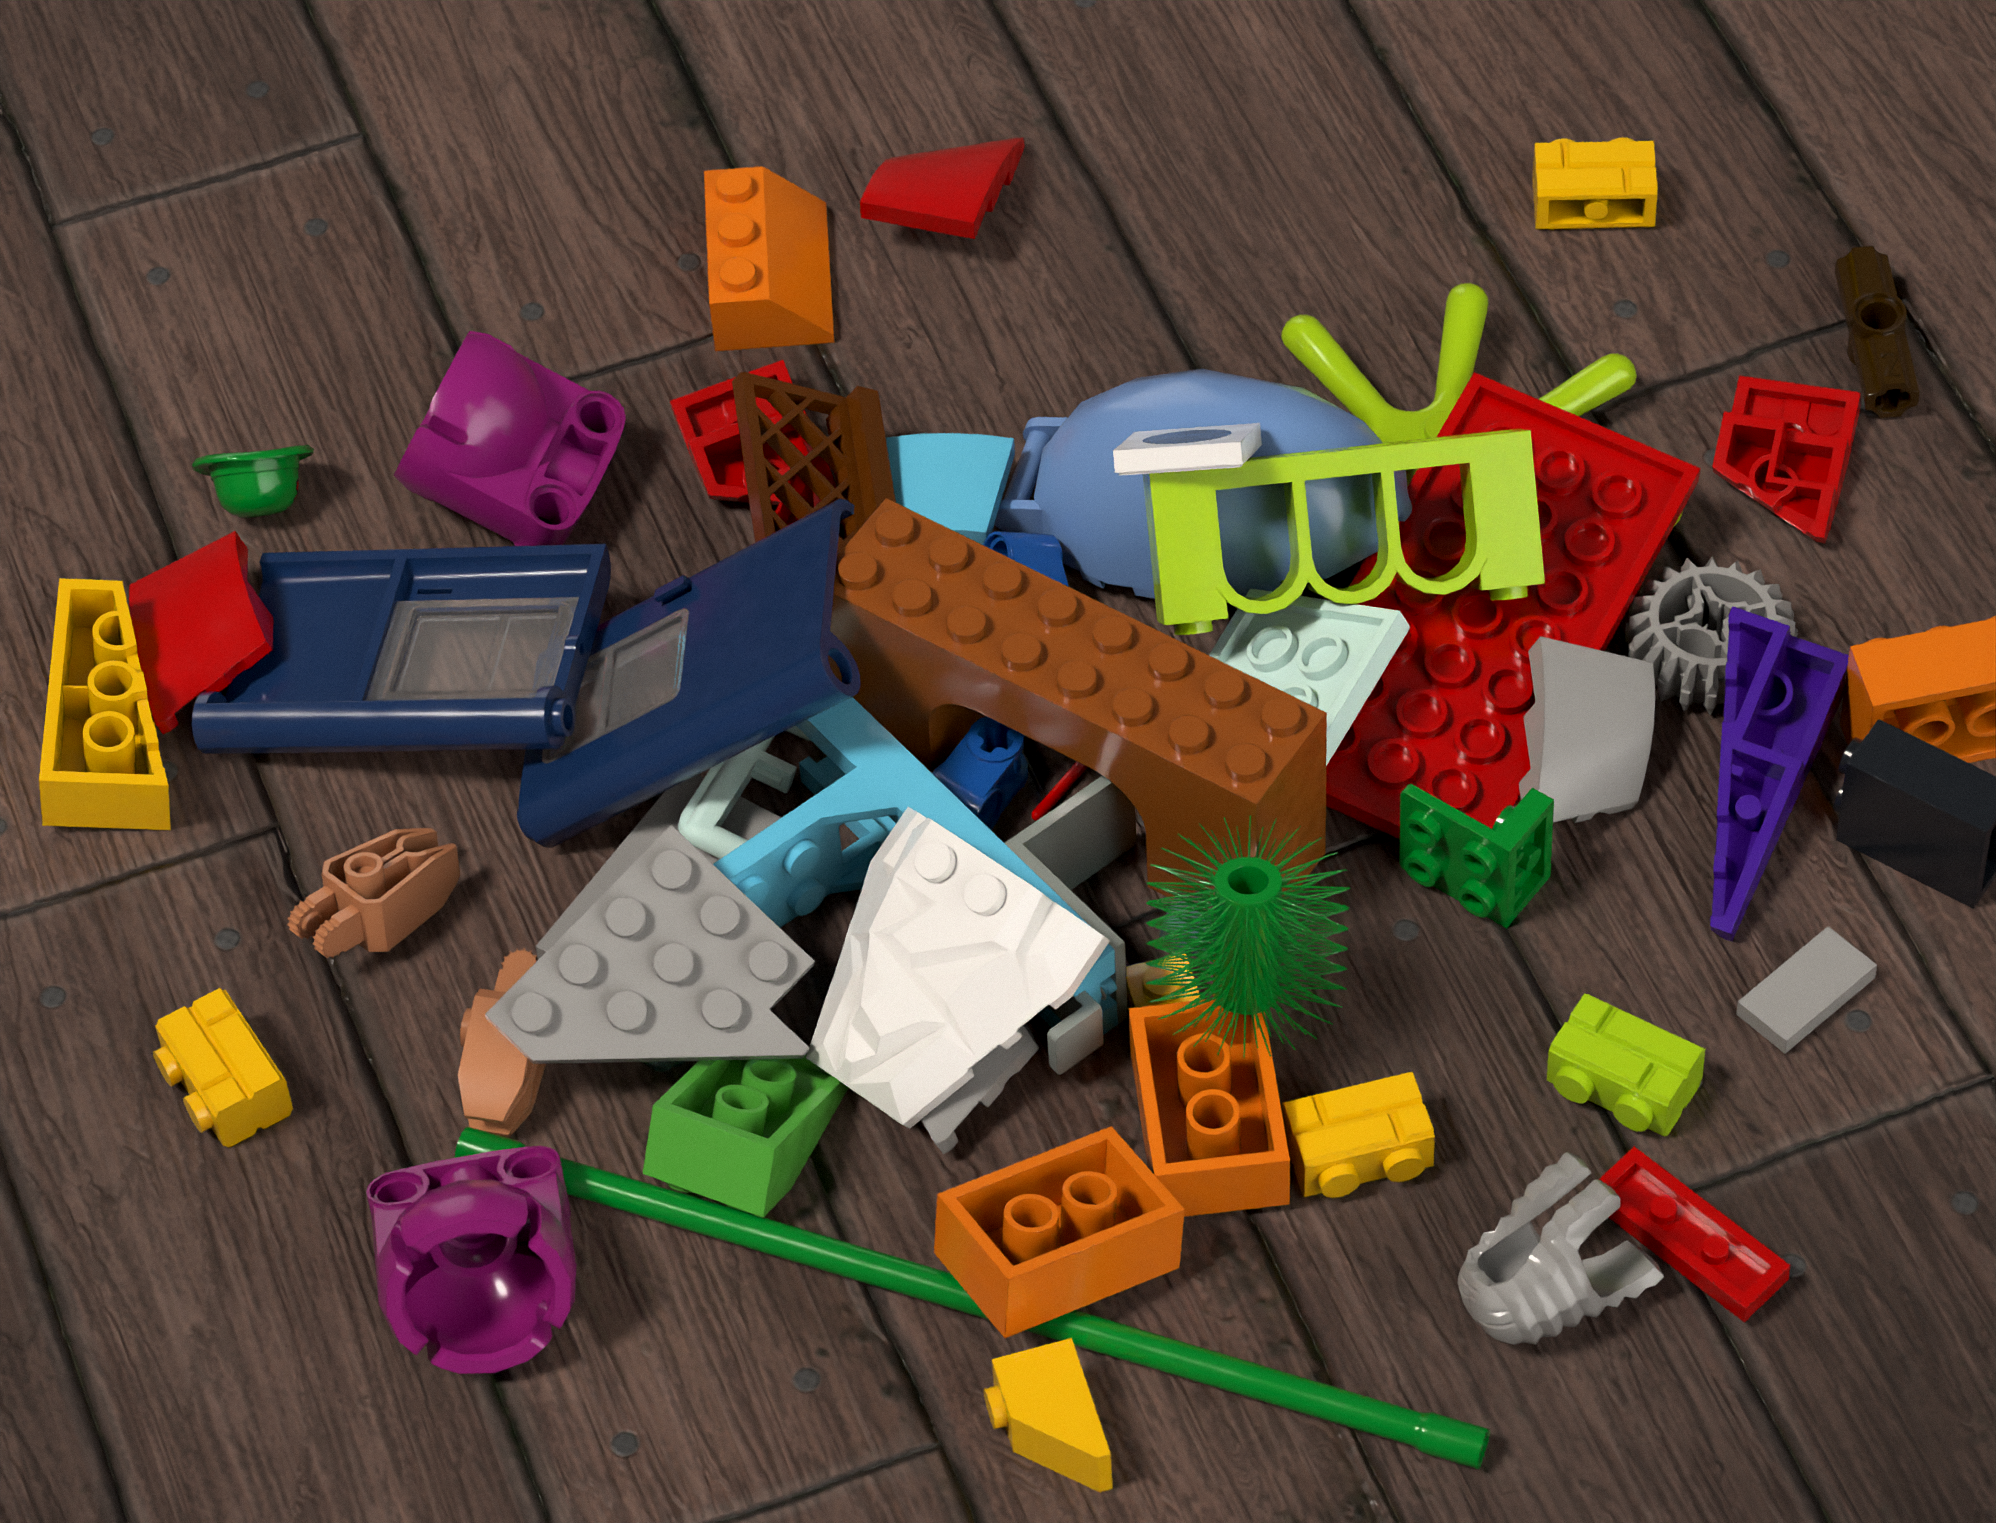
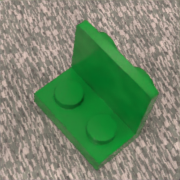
[1399,784,1554,928]

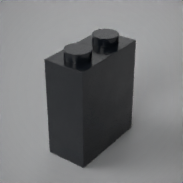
[1833,719,1996,909]

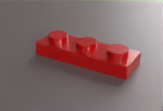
[1598,1146,1791,1322]

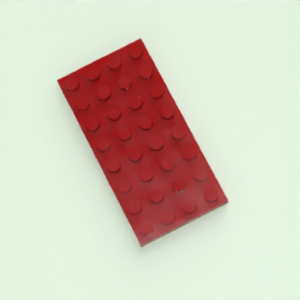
[1326,372,1701,839]

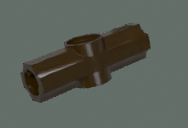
[1835,246,1919,418]

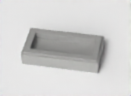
[1736,926,1877,1054]

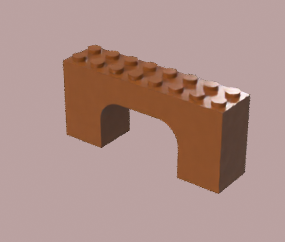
[828,498,1327,917]

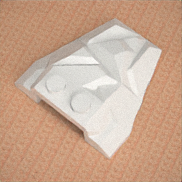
[806,807,1110,1129]

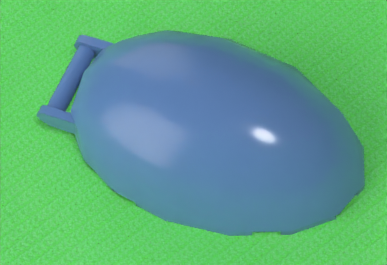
[994,369,1412,598]

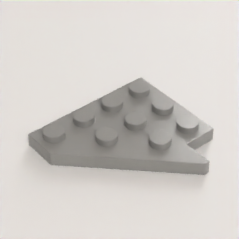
[485,825,815,1064]

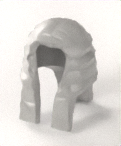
[1458,1152,1664,1344]

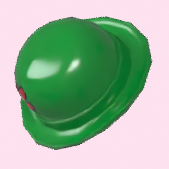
[192,445,314,518]

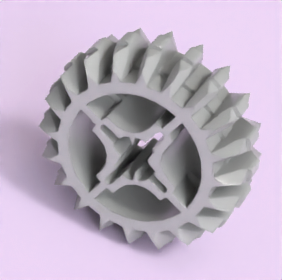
[1625,556,1798,716]

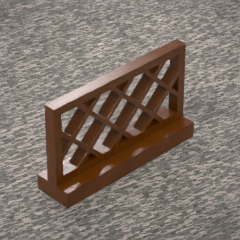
[732,371,896,555]

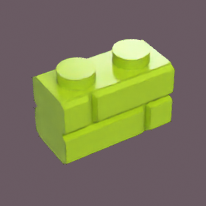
[1546,993,1705,1137]

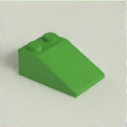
[642,1054,849,1218]

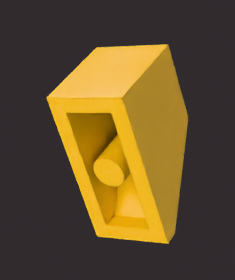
[983,1338,1113,1492]

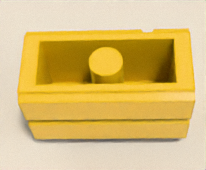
[1533,137,1657,229]
[153,988,294,1148]
[1282,1072,1435,1198]

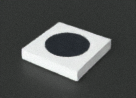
[1113,423,1262,476]

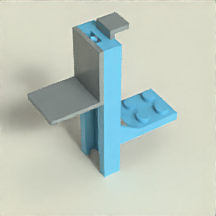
[713,697,1137,1075]

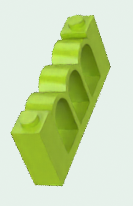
[1142,428,1545,635]

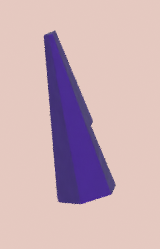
[1710,606,1849,942]

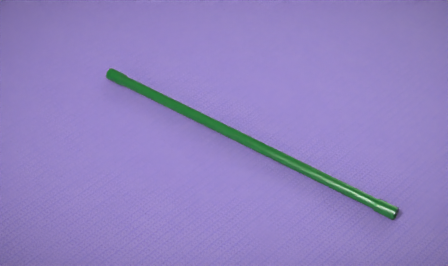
[455,1126,1490,1469]

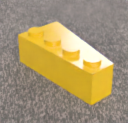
[39,578,171,830]

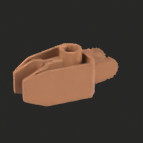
[287,828,460,958]
[458,948,546,1137]

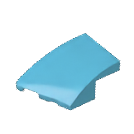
[886,433,1015,545]

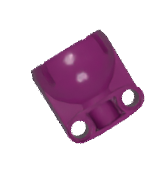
[394,331,626,546]
[366,1146,576,1374]

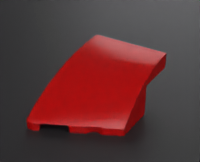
[860,137,1025,239]
[670,360,836,507]
[1712,375,1862,544]
[129,531,273,735]

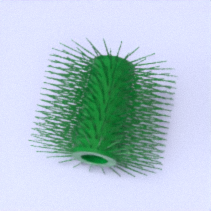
[1146,815,1350,1058]

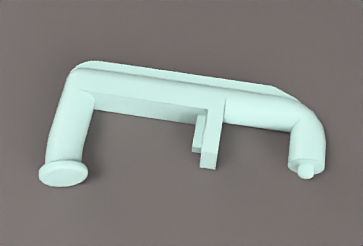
[678,725,810,859]

